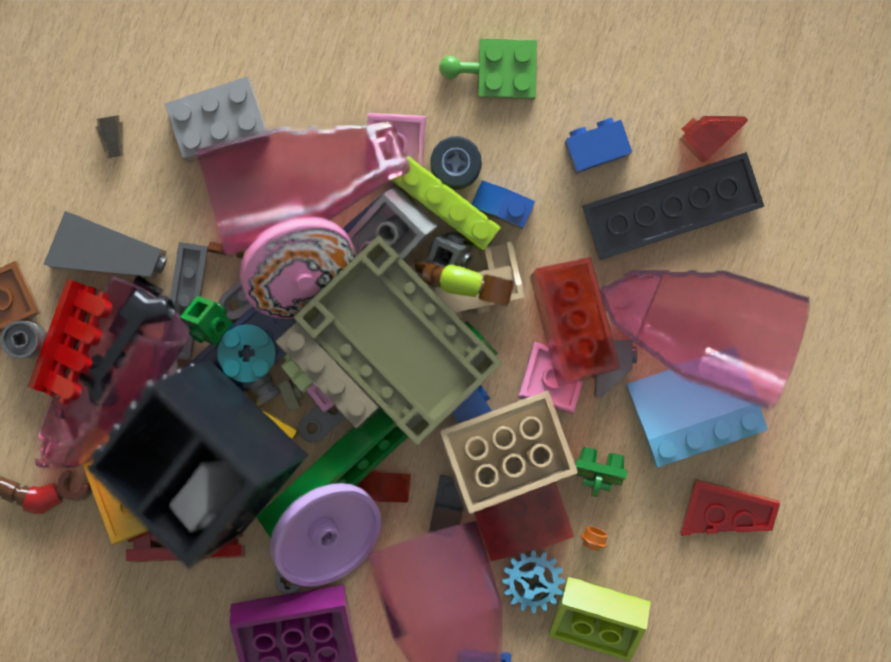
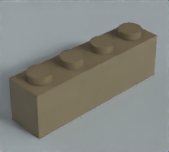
[276,322,380,428]

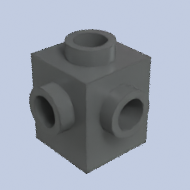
[426,232,473,269]

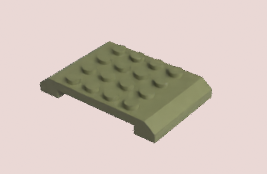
[293,235,502,445]

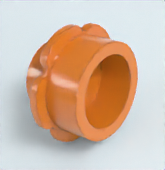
[580,526,608,551]

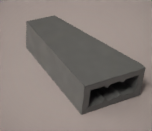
[43,211,167,278]

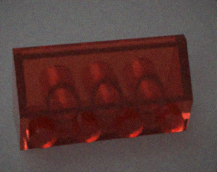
[530,257,621,387]

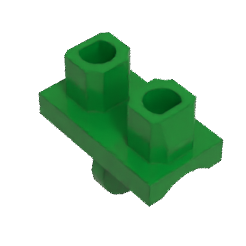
[574,447,628,497]

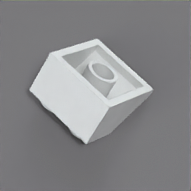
[169,460,242,532]

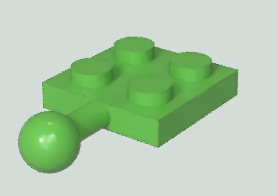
[439,39,537,99]

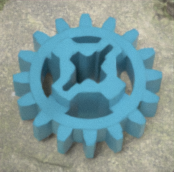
[502,549,565,613]

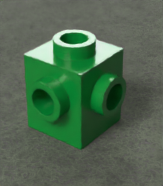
[180,296,233,346]

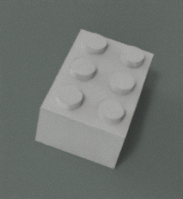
[165,76,269,162]

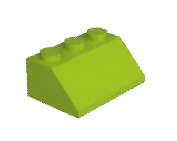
[548,577,651,661]

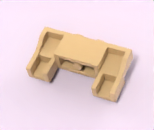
[408,242,525,318]

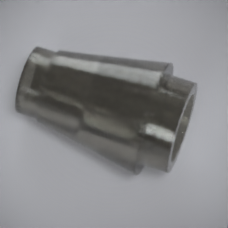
[95,115,124,158]

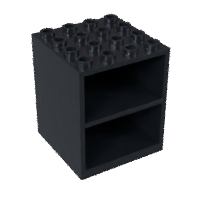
[86,359,308,569]

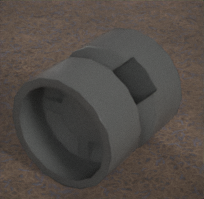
[1,321,47,358]

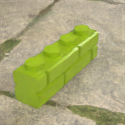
[389,156,501,250]

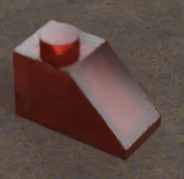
[679,116,748,163]

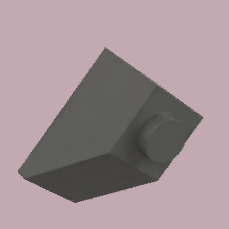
[594,339,637,398]

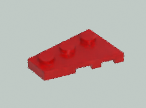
[680,479,780,536]

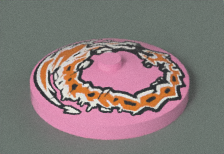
[240,218,357,319]

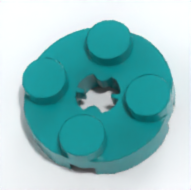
[217,324,277,382]

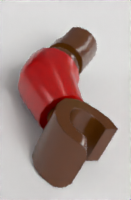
[0,470,92,514]

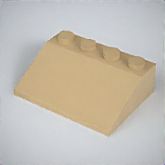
[439,391,578,514]

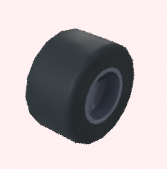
[430,136,482,190]

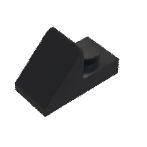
[429,475,463,537]

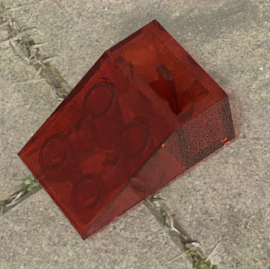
[474,481,575,562]

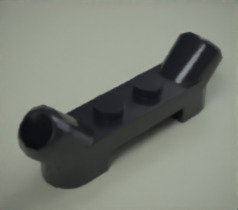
[78,289,175,405]

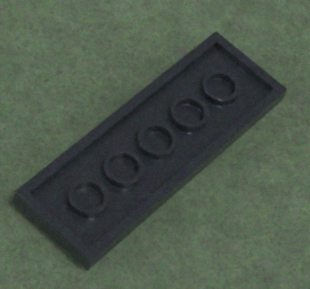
[582,152,765,261]

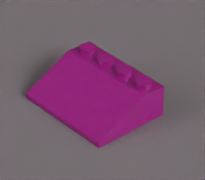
[229,585,359,662]

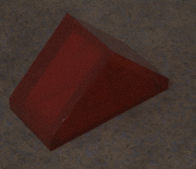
[356,469,411,503]

